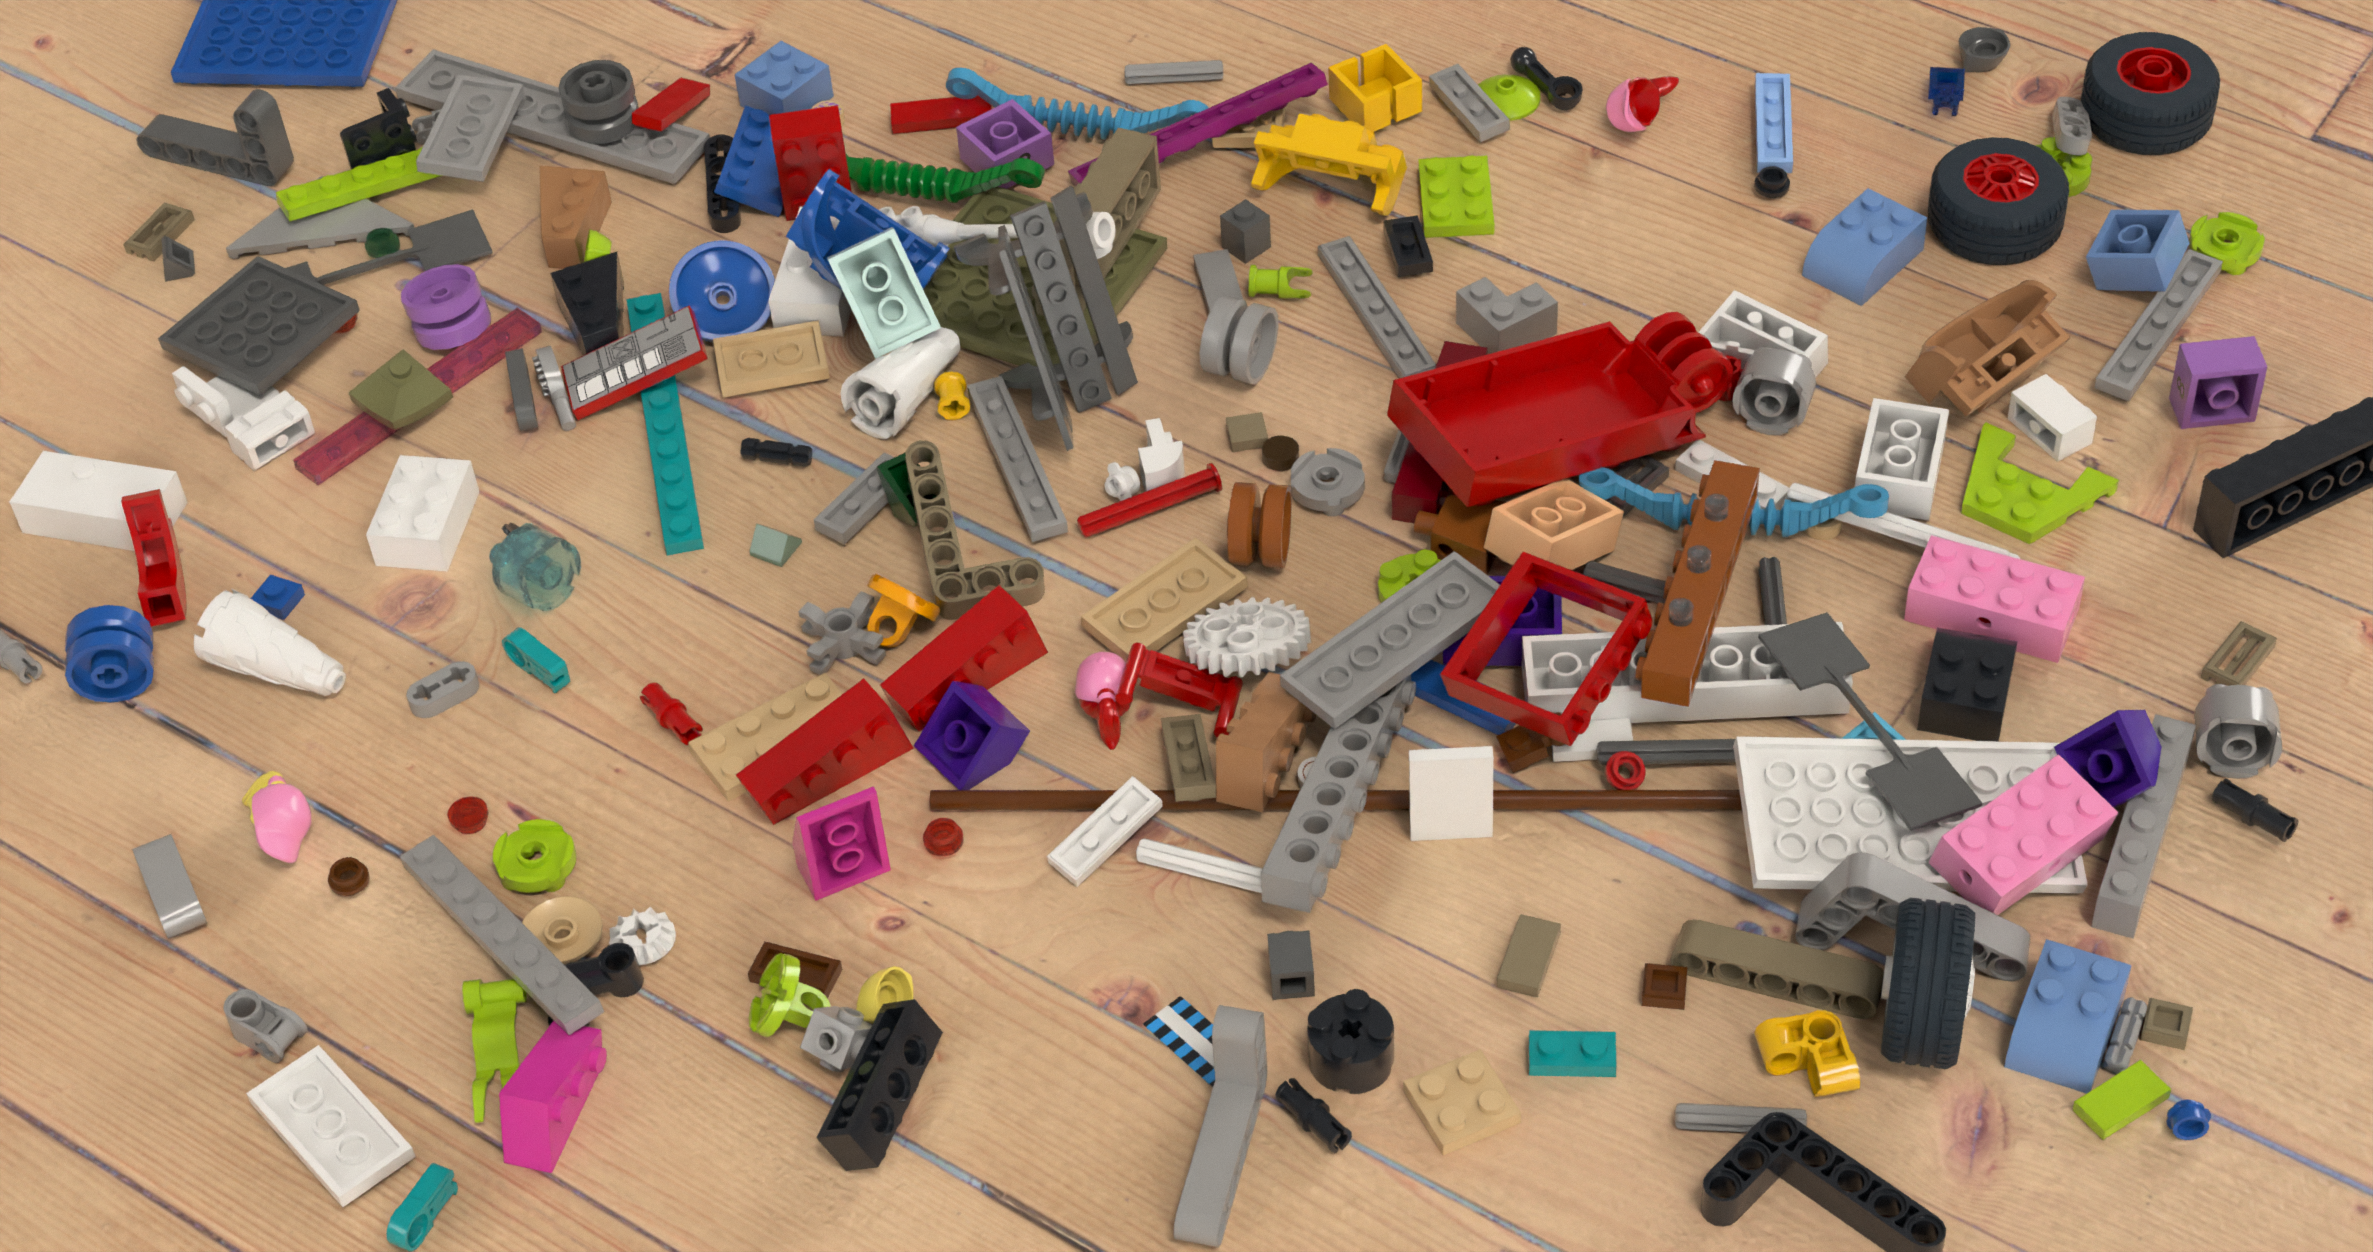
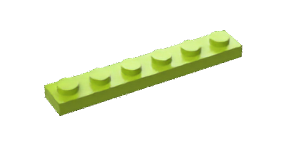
[276,147,443,222]

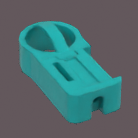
[502,627,571,693]
[386,1163,458,1251]

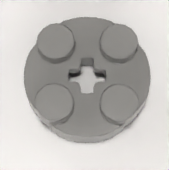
[1291,448,1365,516]

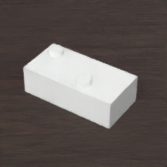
[768,207,852,337]
[10,451,188,551]

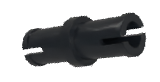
[2212,778,2299,842]
[1275,1078,1352,1153]

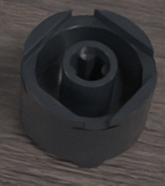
[1307,989,1394,1094]

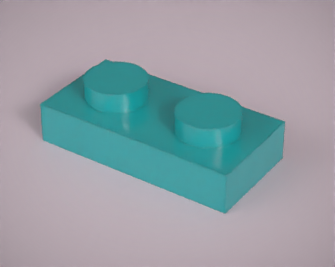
[1529,1030,1617,1077]

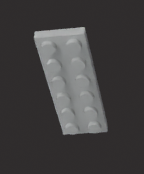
[1280,551,1500,729]

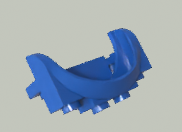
[786,169,950,290]

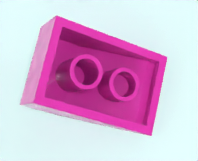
[792,786,891,901]

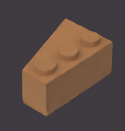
[539,166,612,269]

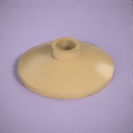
[522,896,603,964]

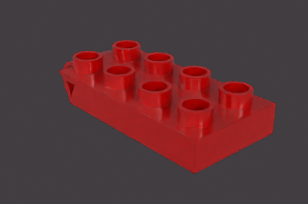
[1387,312,1733,507]

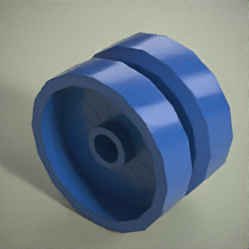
[65,605,154,703]

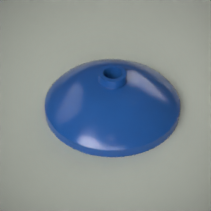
[669,240,775,343]

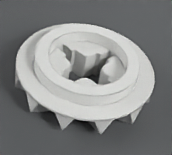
[609,907,676,965]

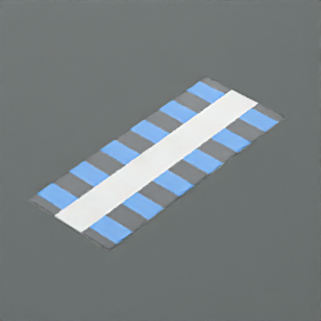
[1143,996,1215,1087]

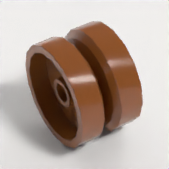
[1227,482,1292,568]

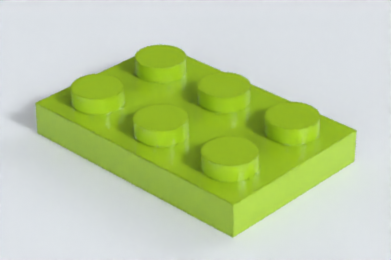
[1418,155,1495,238]

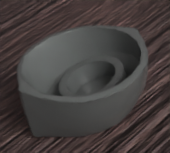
[1959,27,2011,72]

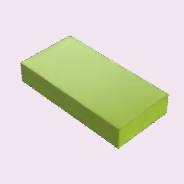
[2073,1060,2171,1140]

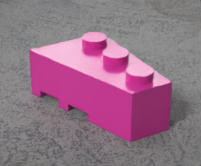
[499,1021,607,1173]

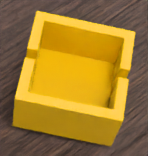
[1328,44,1422,132]

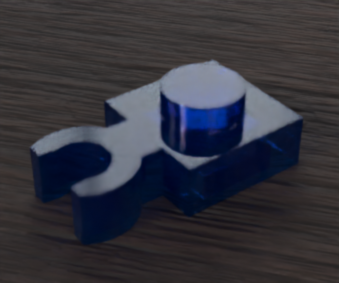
[1928,67,1965,116]

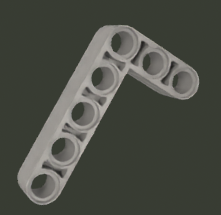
[1796,852,2030,981]
[1174,1005,1268,1247]

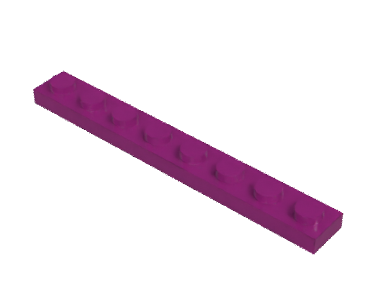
[1068,62,1328,187]

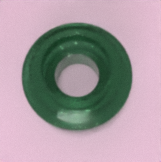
[365,228,400,258]

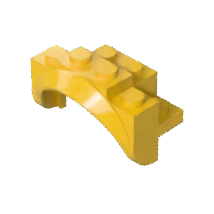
[1251,114,1407,216]

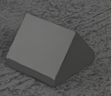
[161,236,195,282]

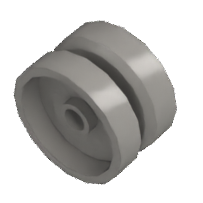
[1200,295,1279,384]

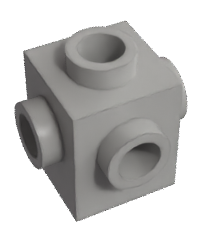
[800,1006,872,1072]

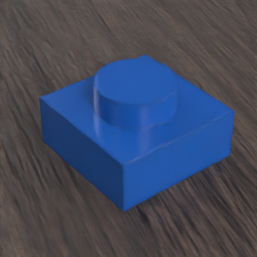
[250,574,305,620]

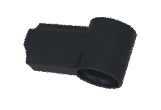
[564,943,644,998]

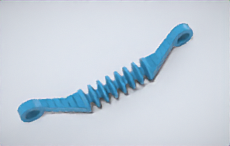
[946,68,1209,140]
[1579,467,1889,537]

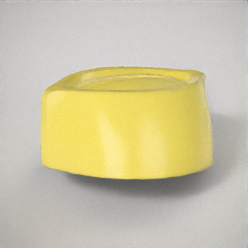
[856,966,913,1025]

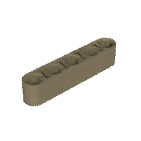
[1671,919,1884,1019]

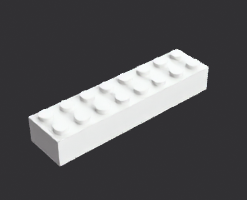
[1522,622,1853,723]

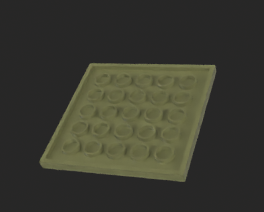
[924,186,1168,381]

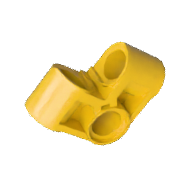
[1754,1010,1860,1097]

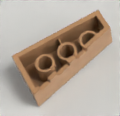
[1216,672,1317,812]

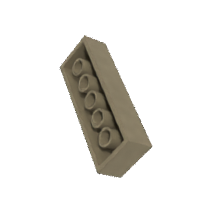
[1032,127,1161,316]

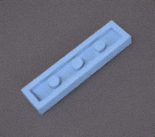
[1755,73,1793,173]

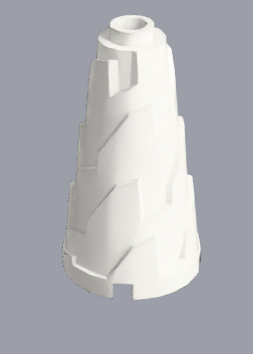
[841,327,960,439]
[194,589,346,696]

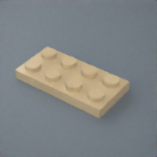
[1081,537,1248,662]
[688,673,843,802]

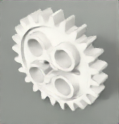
[1183,597,1311,677]

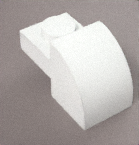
[1138,418,1185,492]

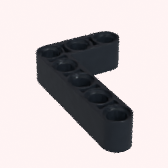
[1701,1112,1946,1252]

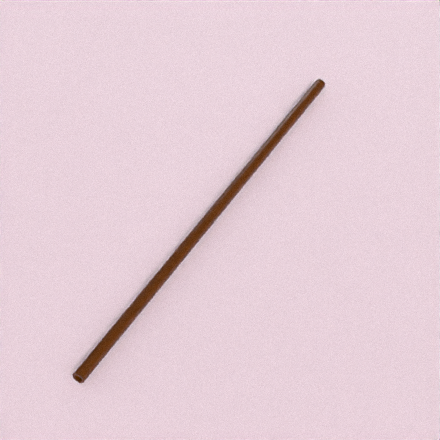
[930,790,1742,810]

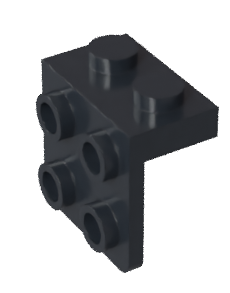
[340,88,417,169]

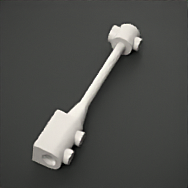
[879,206,1115,259]

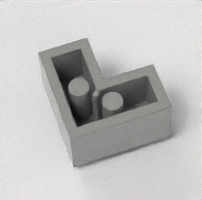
[1456,277,1558,354]

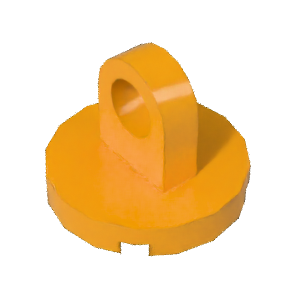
[867,573,941,648]

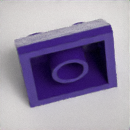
[914,681,1030,790]
[2054,710,2162,808]

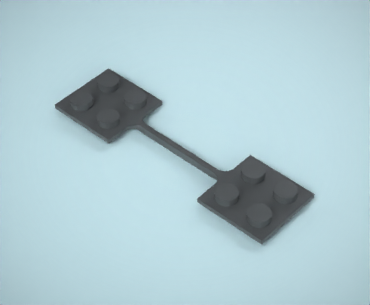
[286,209,493,285]
[1758,612,1983,831]

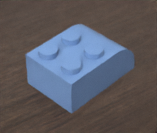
[1802,188,1928,306]
[2004,939,2132,1094]

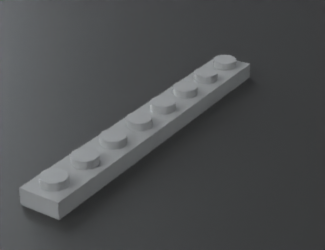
[400,835,604,1035]

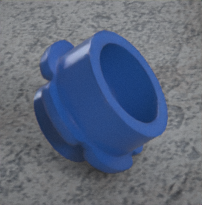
[2166,1099,2211,1140]

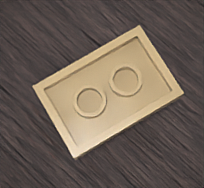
[713,320,830,397]

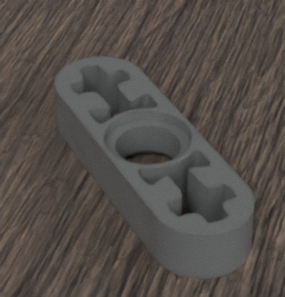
[505,348,538,431]

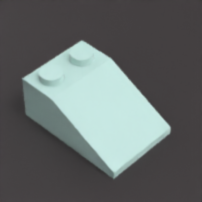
[827,227,941,359]

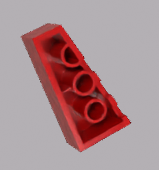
[880,585,1048,732]
[736,678,914,825]

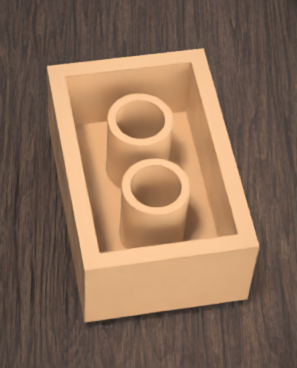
[1484,478,1624,570]

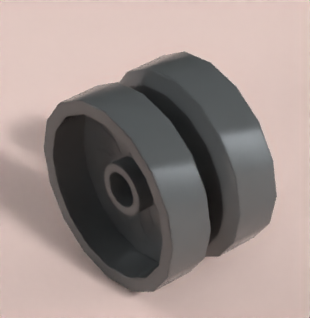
[558,60,639,144]

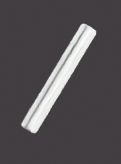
[1136,838,1263,893]

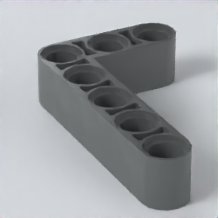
[136,89,294,186]

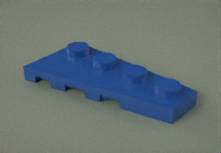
[714,105,783,217]

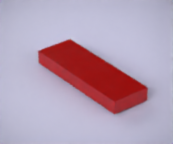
[632,77,710,132]
[890,95,992,134]

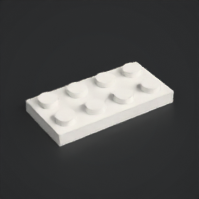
[246,1045,416,1207]

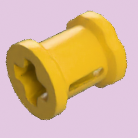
[934,371,970,420]

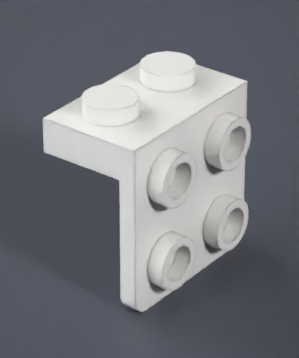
[172,366,279,437]

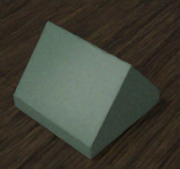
[749,523,802,567]

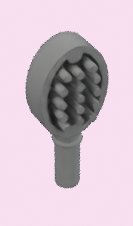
[532,346,576,431]

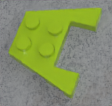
[1961,422,2119,544]

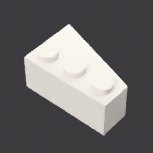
[1698,290,1828,378]

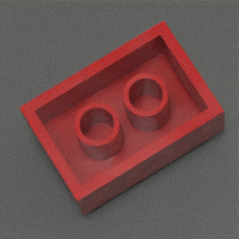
[769,105,852,221]

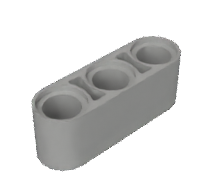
[132,834,207,939]

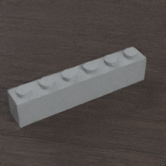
[2091,714,2196,939]

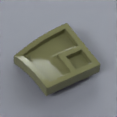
[349,349,453,430]

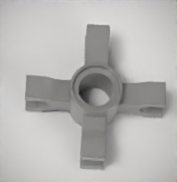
[798,591,886,675]

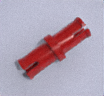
[640,682,703,745]

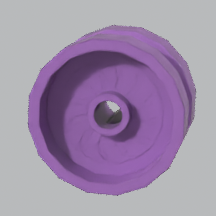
[401,264,491,350]

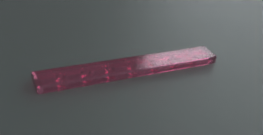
[293,308,542,485]

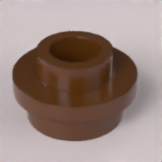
[328,857,370,896]

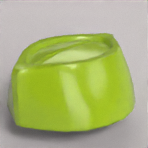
[584,229,612,262]

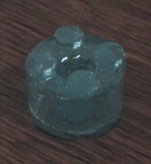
[489,523,581,611]

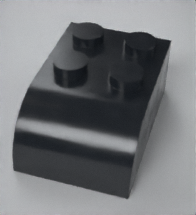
[1917,627,2018,742]

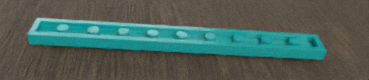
[626,293,704,556]

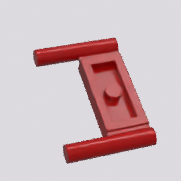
[1115,642,1243,738]

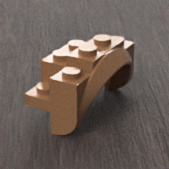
[1905,280,2070,417]

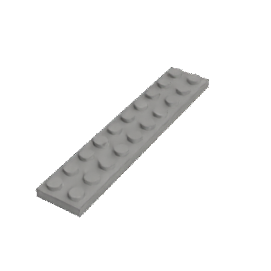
[395,49,710,184]

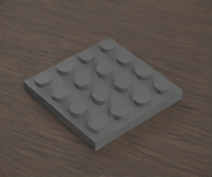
[158,256,360,395]

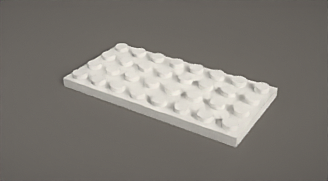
[1733,737,2088,893]

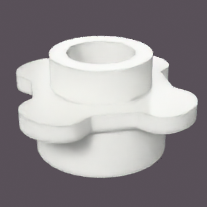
[1104,462,1140,501]

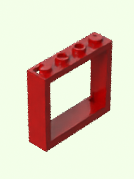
[1440,552,1653,746]

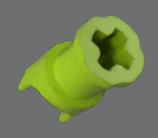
[1249,265,1313,299]

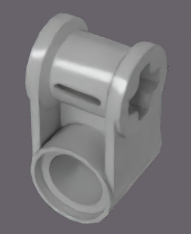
[223,989,308,1063]

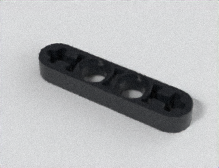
[704,134,741,233]

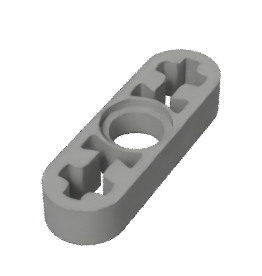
[2052,97,2092,155]

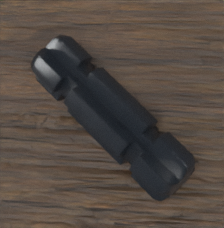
[740,438,813,467]

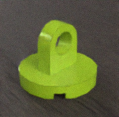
[749,953,831,1037]

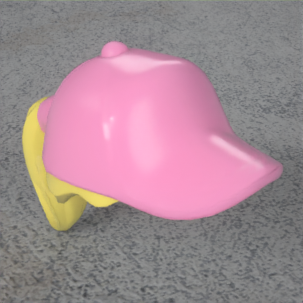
[242,771,311,863]

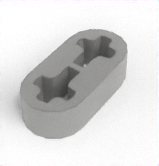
[406,661,479,718]

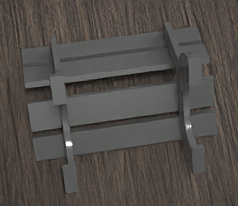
[954,186,1138,451]

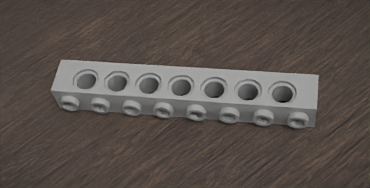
[1261,674,1416,913]

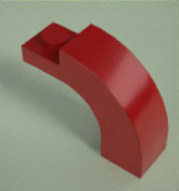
[121,489,187,627]

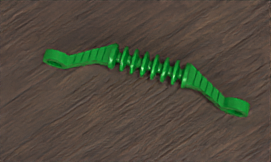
[846,154,1045,203]

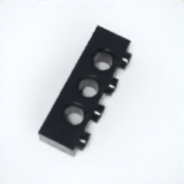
[816,999,943,1171]

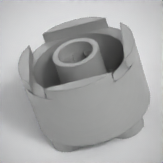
[1732,347,1816,435]
[2194,684,2282,779]

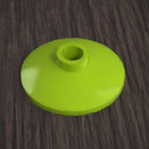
[1478,75,1541,121]

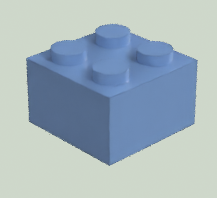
[735,41,834,115]
[2086,210,2190,292]

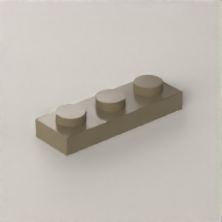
[1161,714,1216,802]

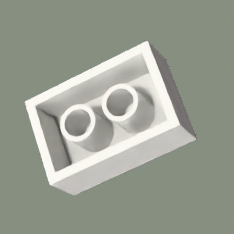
[1855,398,1949,521]
[366,455,479,572]

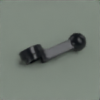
[1510,47,1583,110]

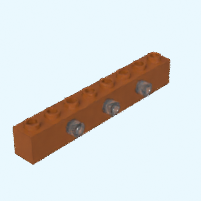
[1635,460,1760,707]

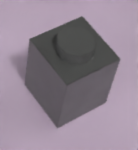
[1220,199,1271,264]
[1267,930,1315,1000]

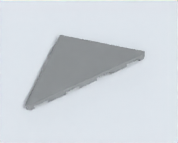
[226,176,414,259]

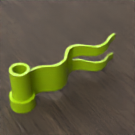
[462,979,527,1123]

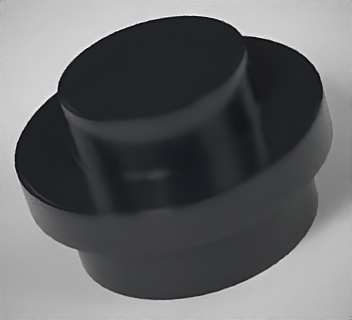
[1754,166,1790,198]

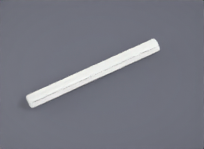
[1787,483,2010,556]

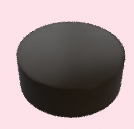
[1262,435,1299,471]

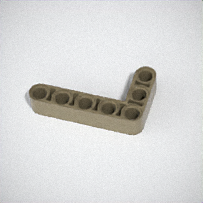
[905,440,1045,620]

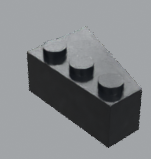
[550,251,624,355]

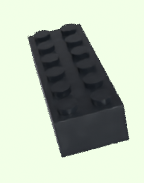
[2193,397,2373,558]

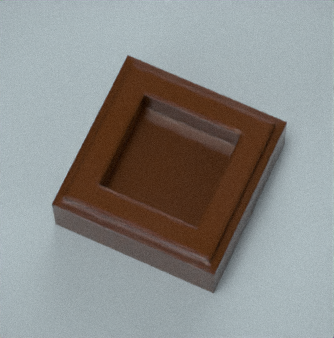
[1641,963,1688,1010]

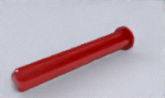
[1077,463,1222,537]

